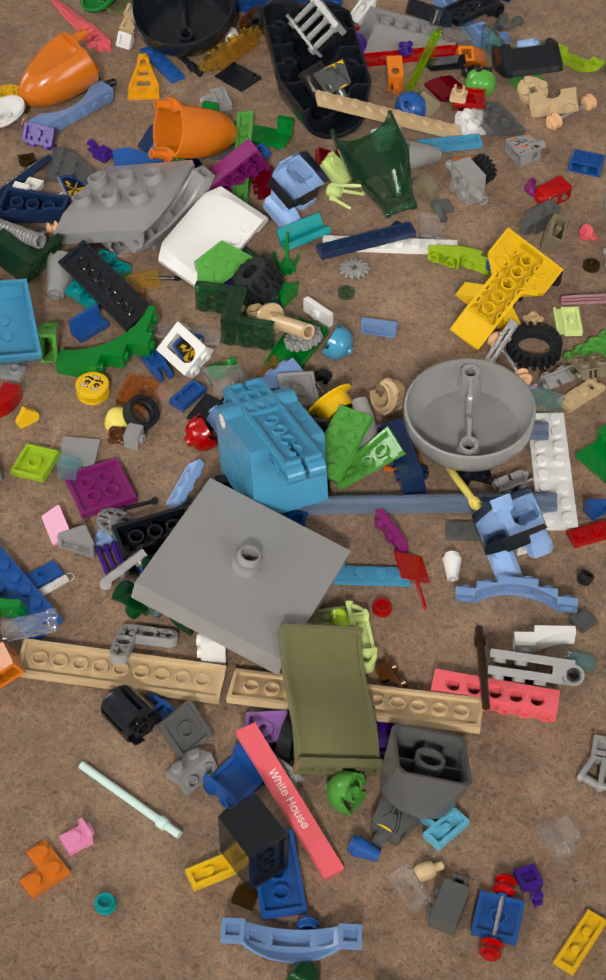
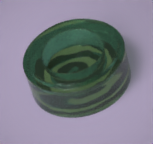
[338,285,355,300]

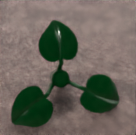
[111,556,193,636]

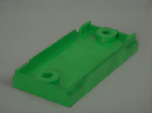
[264,316,329,370]

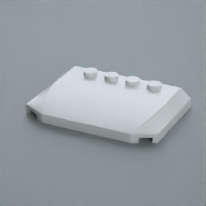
[158,186,268,291]

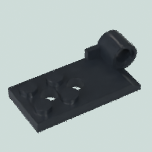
[443,0,505,26]

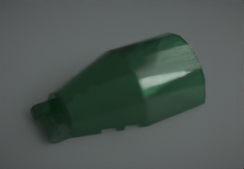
[330,110,417,219]

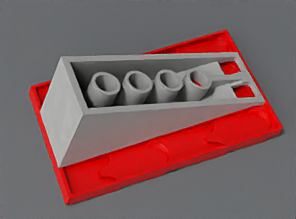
[355,6,458,67]

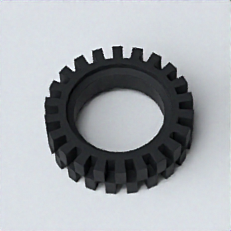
[506,322,563,371]

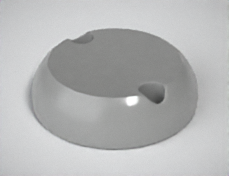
[403,358,536,472]

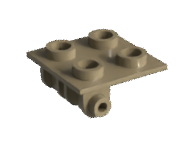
[567,352,606,381]

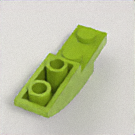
[427,245,492,276]

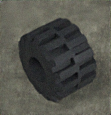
[232,255,284,305]

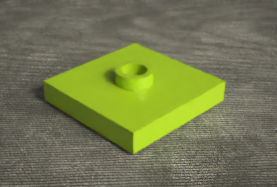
[10,443,61,483]

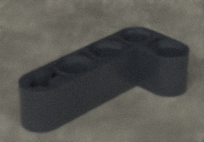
[405,0,455,28]

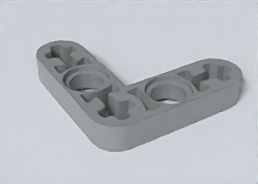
[110,624,178,665]

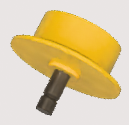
[308,381,352,424]

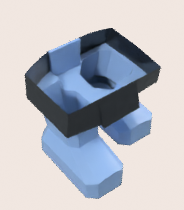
[263,151,330,227]
[472,488,554,581]

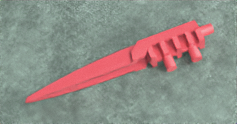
[51,0,112,52]

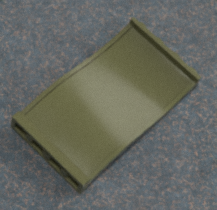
[277,622,383,776]

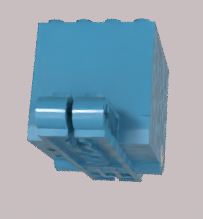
[215,377,328,514]

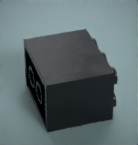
[218,794,288,891]

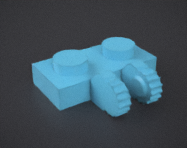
[420,807,470,852]

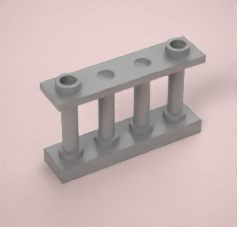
[286,0,347,58]

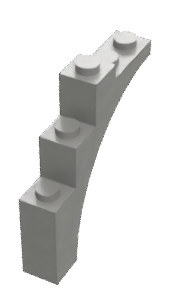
[123,165,215,254]

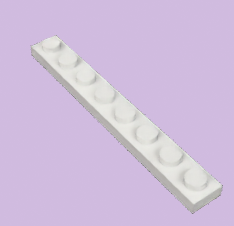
[323,235,458,254]

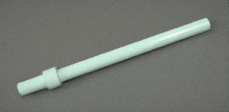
[79,761,183,839]

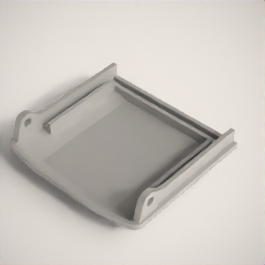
[53,160,195,249]

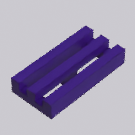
[95,542,122,575]

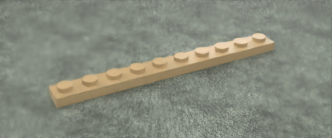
[315,90,461,137]

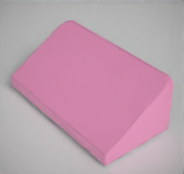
[41,505,69,546]

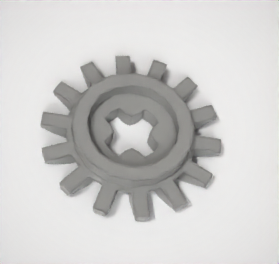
[339,258,370,280]

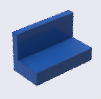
[68,303,109,343]

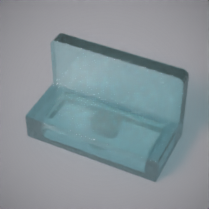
[528,384,565,413]

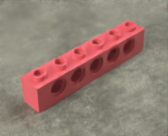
[431,669,560,723]

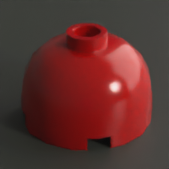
[184,413,218,452]

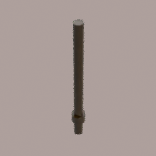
[474,626,490,710]

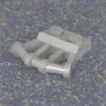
[576,734,606,793]

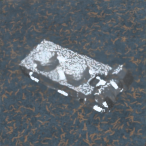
[1,608,59,642]

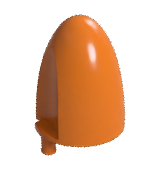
[18,28,100,108]
[149,97,238,162]

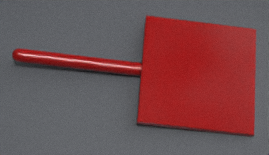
[394,551,430,610]

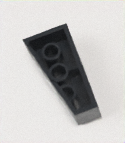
[111,504,188,562]

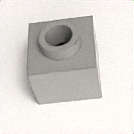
[123,423,146,450]

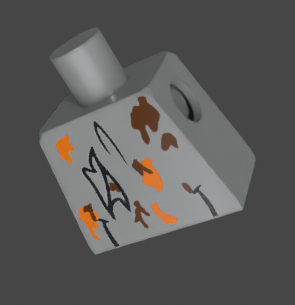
[504,134,546,168]

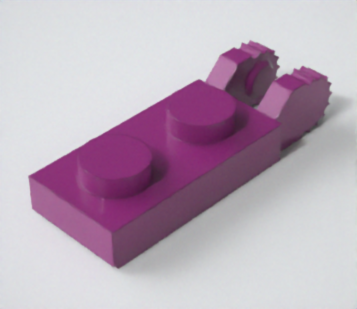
[374,508,409,553]

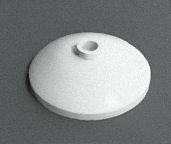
[0,95,25,128]

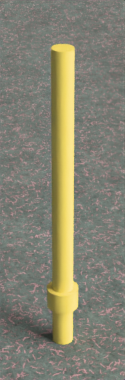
[444,467,482,511]

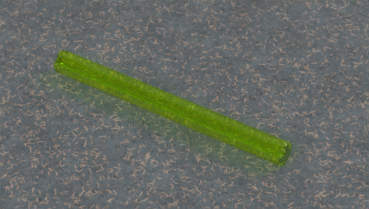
[403,28,442,93]

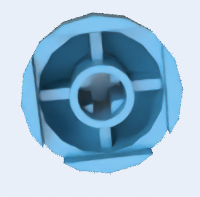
[321,324,354,360]

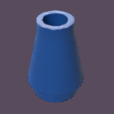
[347,835,381,862]

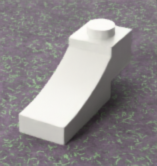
[513,625,576,655]

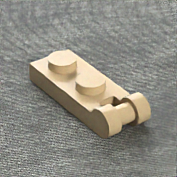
[557,377,606,413]

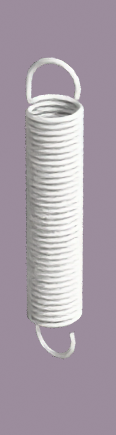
[38,572,74,596]

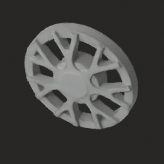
[96,507,132,536]

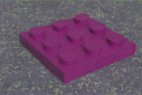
[63,457,137,520]

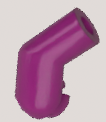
[524,178,536,197]

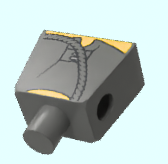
[313,59,351,97]
[370,795,420,849]

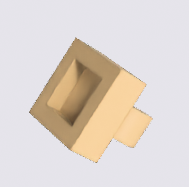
[450,84,468,104]

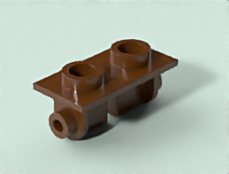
[375,656,408,688]

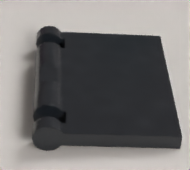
[215,61,261,92]

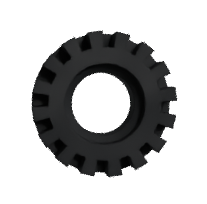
[472,154,497,185]

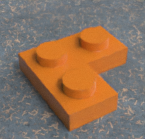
[19,840,71,900]

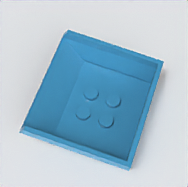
[0,278,42,365]

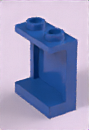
[203,743,265,809]

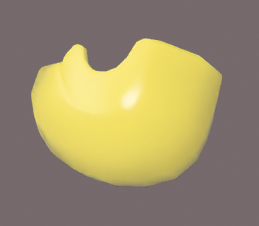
[104,407,128,430]

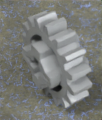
[284,325,323,352]

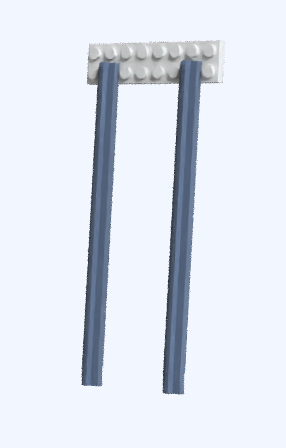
[281,413,578,530]

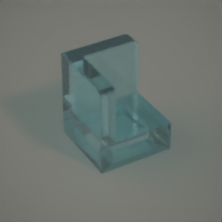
[57,455,83,481]

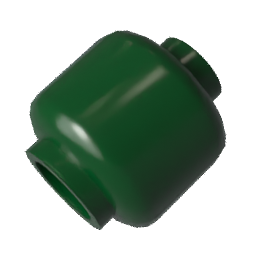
[286,962,321,980]

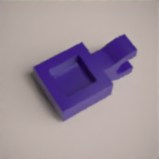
[87,139,112,164]
[513,864,544,907]

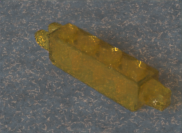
[198,25,262,72]

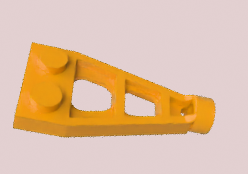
[128,53,160,100]

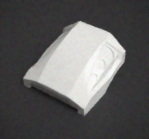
[455,108,486,135]

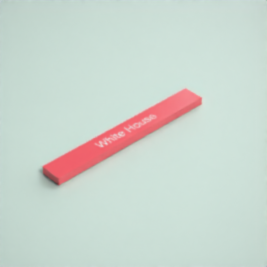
[235,722,344,881]

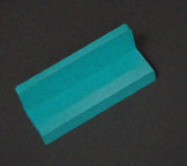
[276,212,331,250]

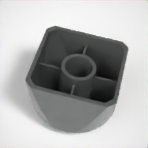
[380,723,472,819]

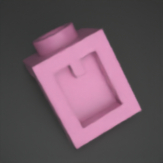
[59,818,95,856]

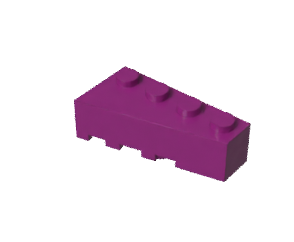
[208,138,271,191]

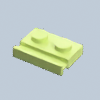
[319,151,354,189]
[552,307,583,336]

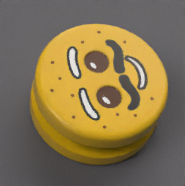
[75,372,110,405]

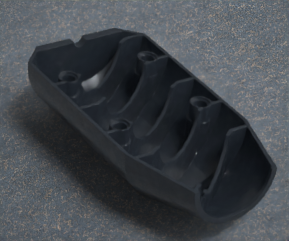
[260,0,371,139]

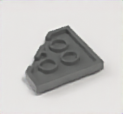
[481,101,526,137]
[45,147,96,185]

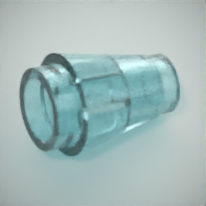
[564,650,597,674]

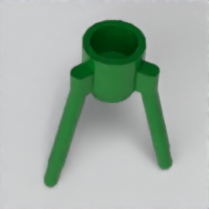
[273,232,300,275]

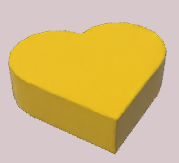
[15,406,39,429]

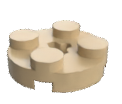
[516,75,548,105]

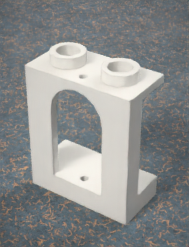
[156,321,214,378]

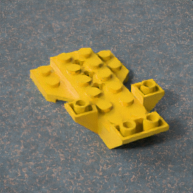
[450,228,564,351]

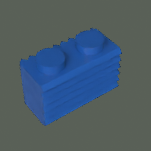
[568,148,606,178]

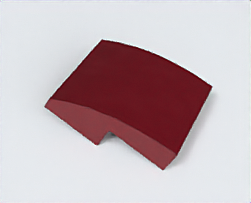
[424,75,463,102]

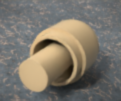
[413,861,445,882]

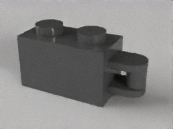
[520,199,561,235]
[426,871,471,936]

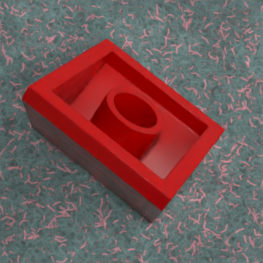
[452,87,486,111]

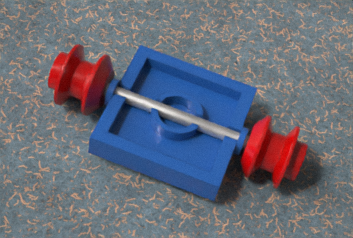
[470,873,525,962]

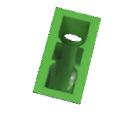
[38,322,60,363]

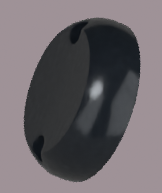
[131,0,236,57]

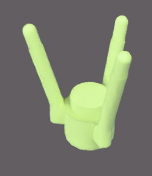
[326,182,365,209]

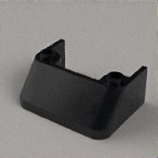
[492,37,563,78]

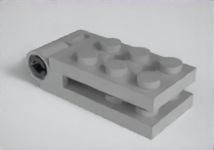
[487,648,584,686]

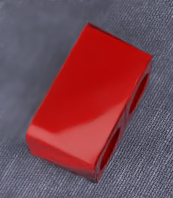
[534,175,572,205]

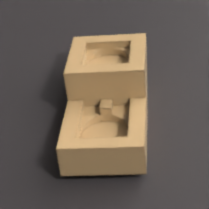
[119,3,136,34]

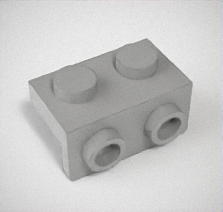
[165,747,218,796]

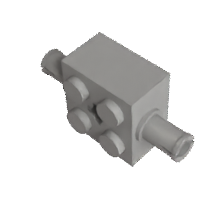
[445,156,488,205]

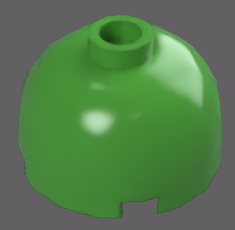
[465,69,496,98]
[325,770,366,816]

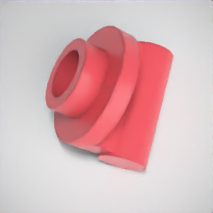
[579,224,598,241]

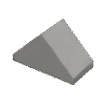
[57,524,96,558]

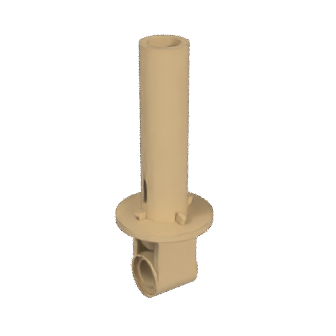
[247,303,315,340]

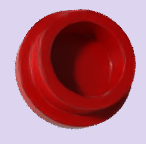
[372,598,392,617]

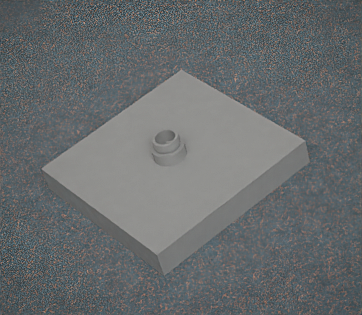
[131,478,351,675]

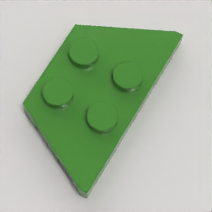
[194,240,253,299]

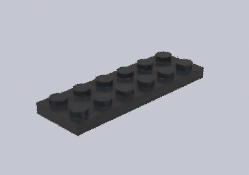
[58,239,150,332]

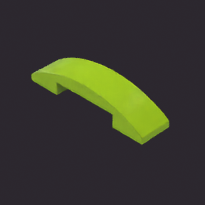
[558,43,606,72]

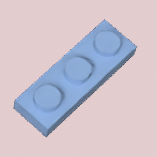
[165,459,205,509]

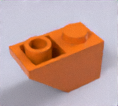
[455,46,487,67]

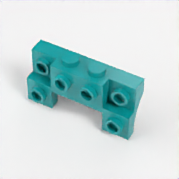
[65,249,132,309]

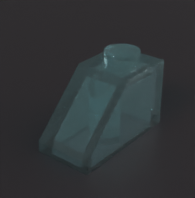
[480,24,505,57]

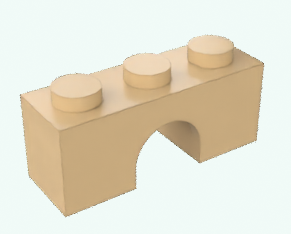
[529,87,579,118]

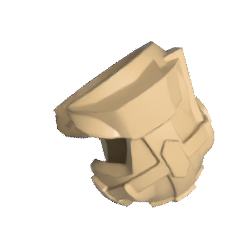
[370,378,407,416]

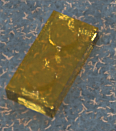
[123,270,161,291]

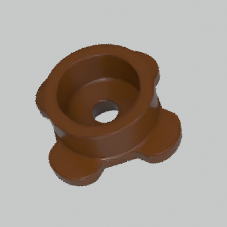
[108,426,126,445]

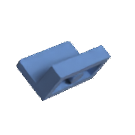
[360,317,398,338]

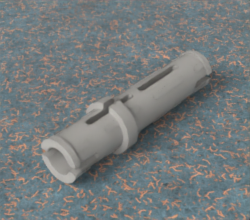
[484,319,519,363]

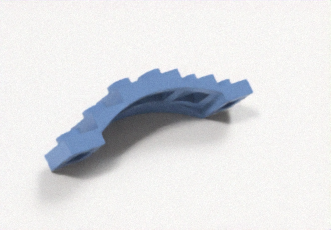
[455,574,578,613]
[220,917,362,963]

